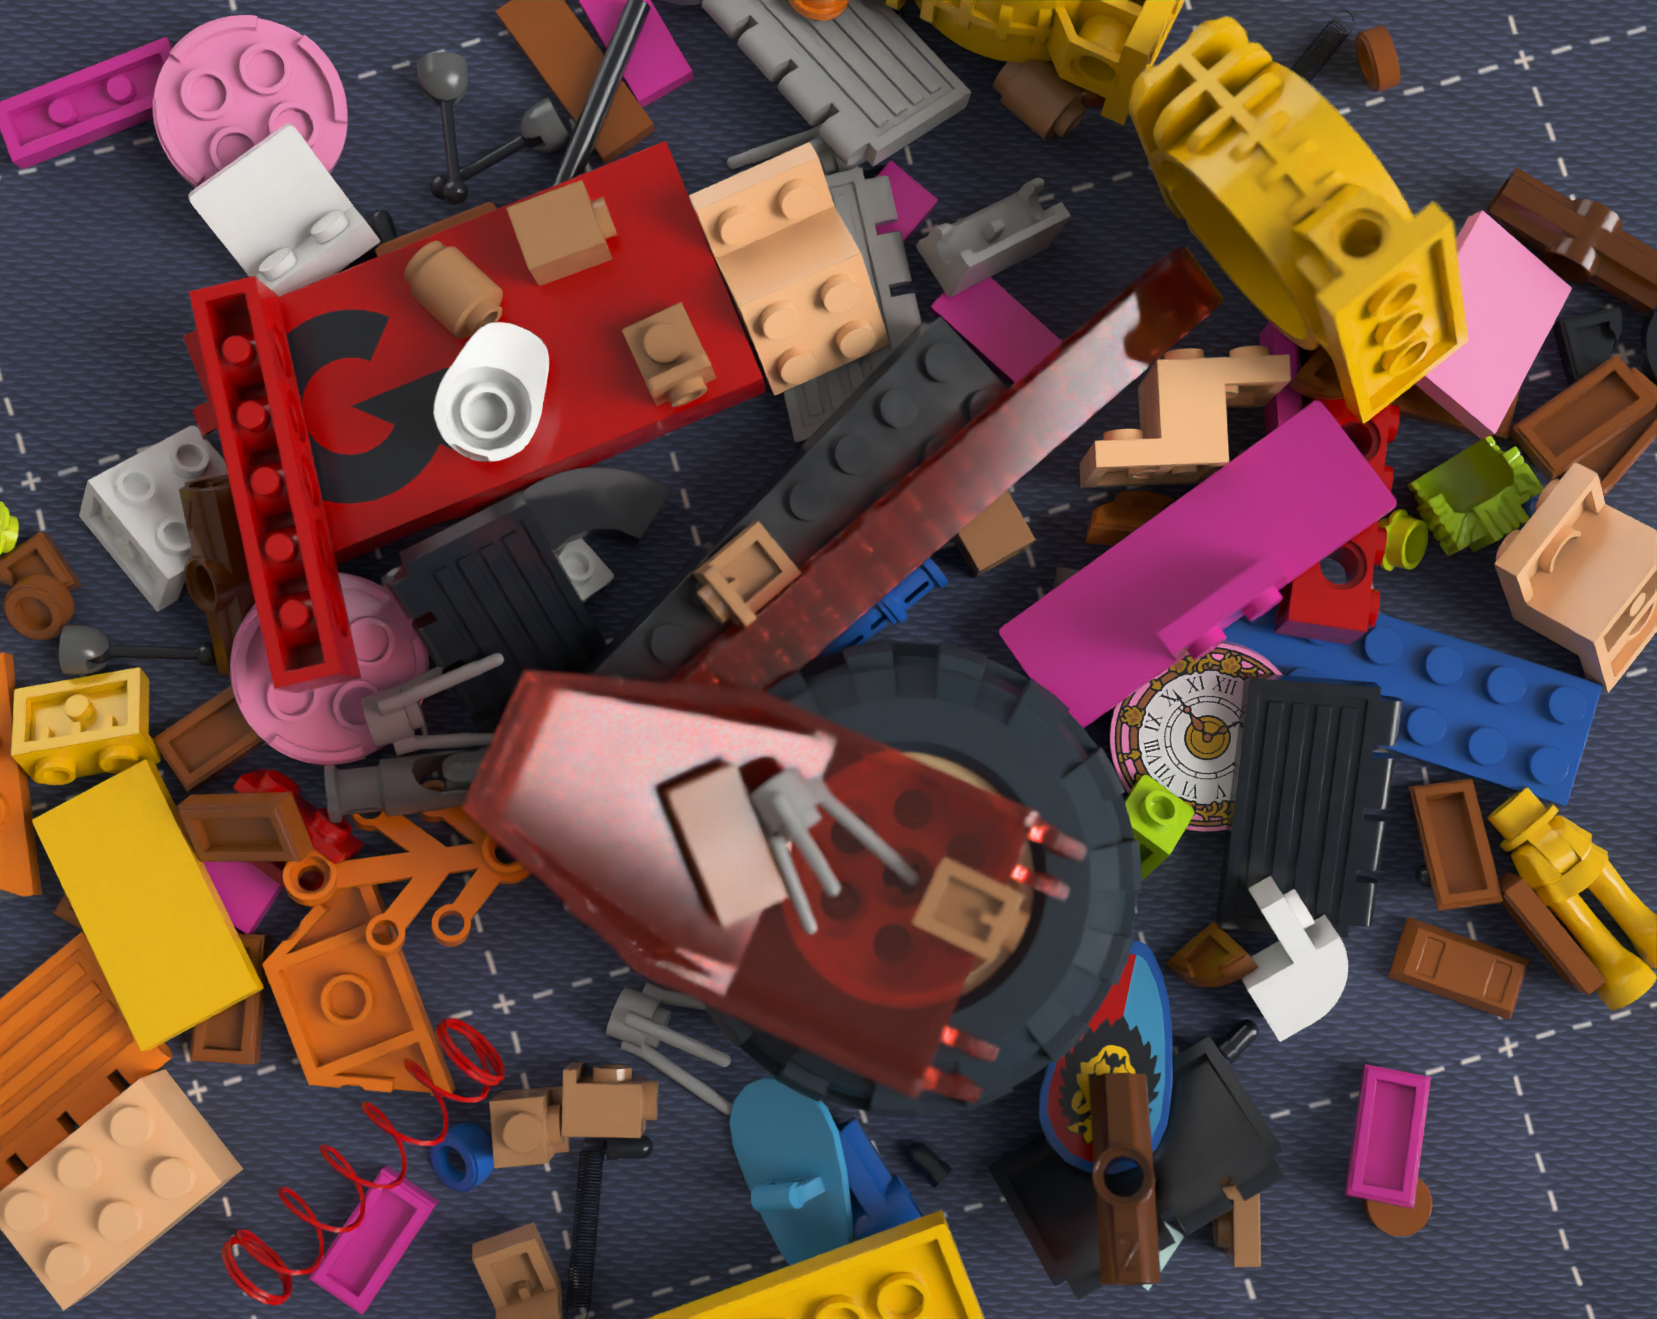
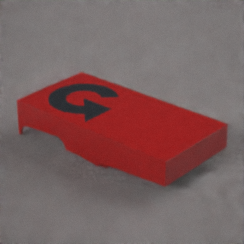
[183,141,766,566]

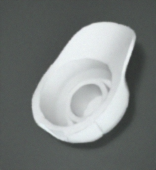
[433,322,549,462]

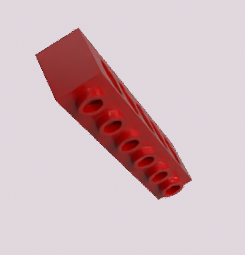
[189,276,361,693]
[1274,344,1400,645]

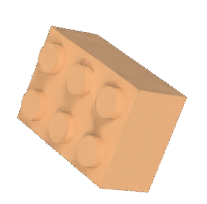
[0,1069,243,1311]

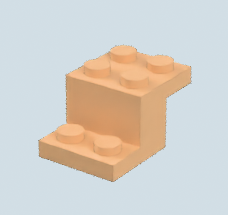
[689,142,890,396]
[1080,346,1291,488]
[1494,462,1657,693]

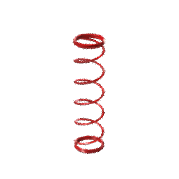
[222,1018,505,1306]

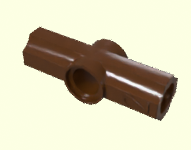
[1486,167,1657,315]
[179,475,256,677]
[1088,1073,1161,1286]

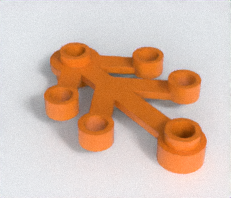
[283,780,540,957]

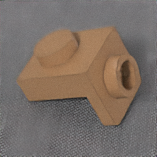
[693,521,801,627]
[472,1222,563,1319]

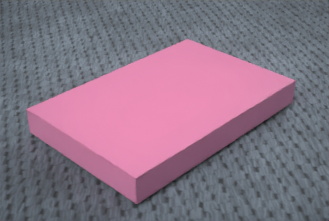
[1415,210,1572,439]

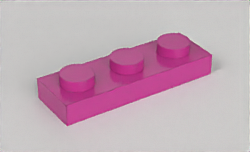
[0,37,174,170]

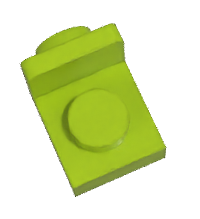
[1124,775,1194,881]

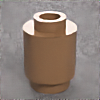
[992,59,1087,141]
[404,241,503,339]

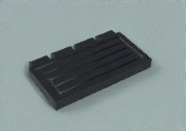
[383,491,608,747]
[1216,672,1403,937]
[988,1036,1285,1300]

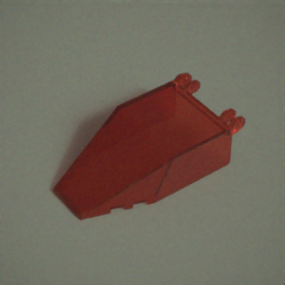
[462,670,1086,1103]

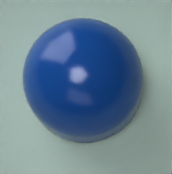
[430,1123,494,1192]

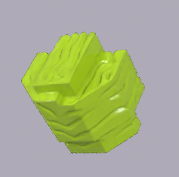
[1407,436,1544,557]

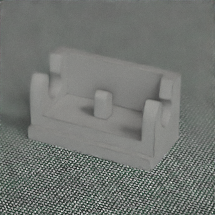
[916,178,1071,298]

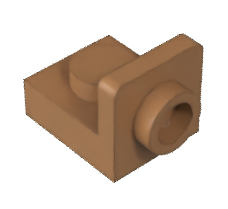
[622,302,716,407]
[912,856,1030,963]
[1212,1182,1261,1267]

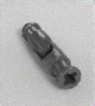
[324,743,511,824]

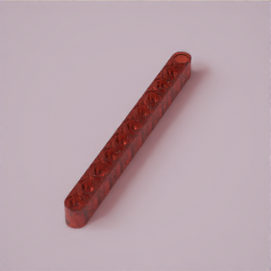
[644,245,1224,759]

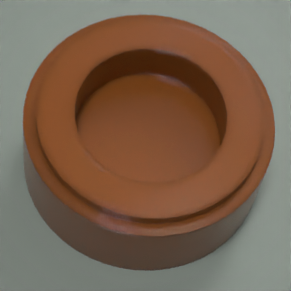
[1355,24,1400,93]
[3,574,75,640]
[1362,1177,1432,1237]

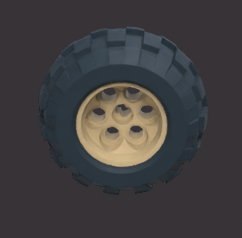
[667,641,1141,1118]

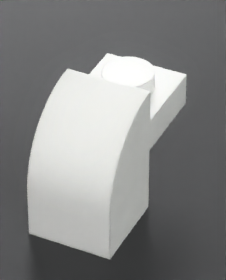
[1242,876,1348,1042]

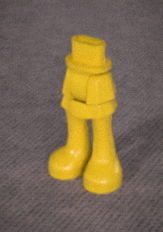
[1487,786,1657,1011]

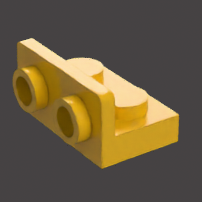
[11,667,160,785]

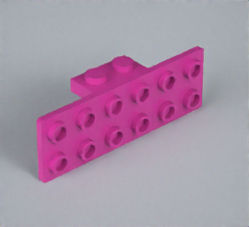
[999,401,1396,728]

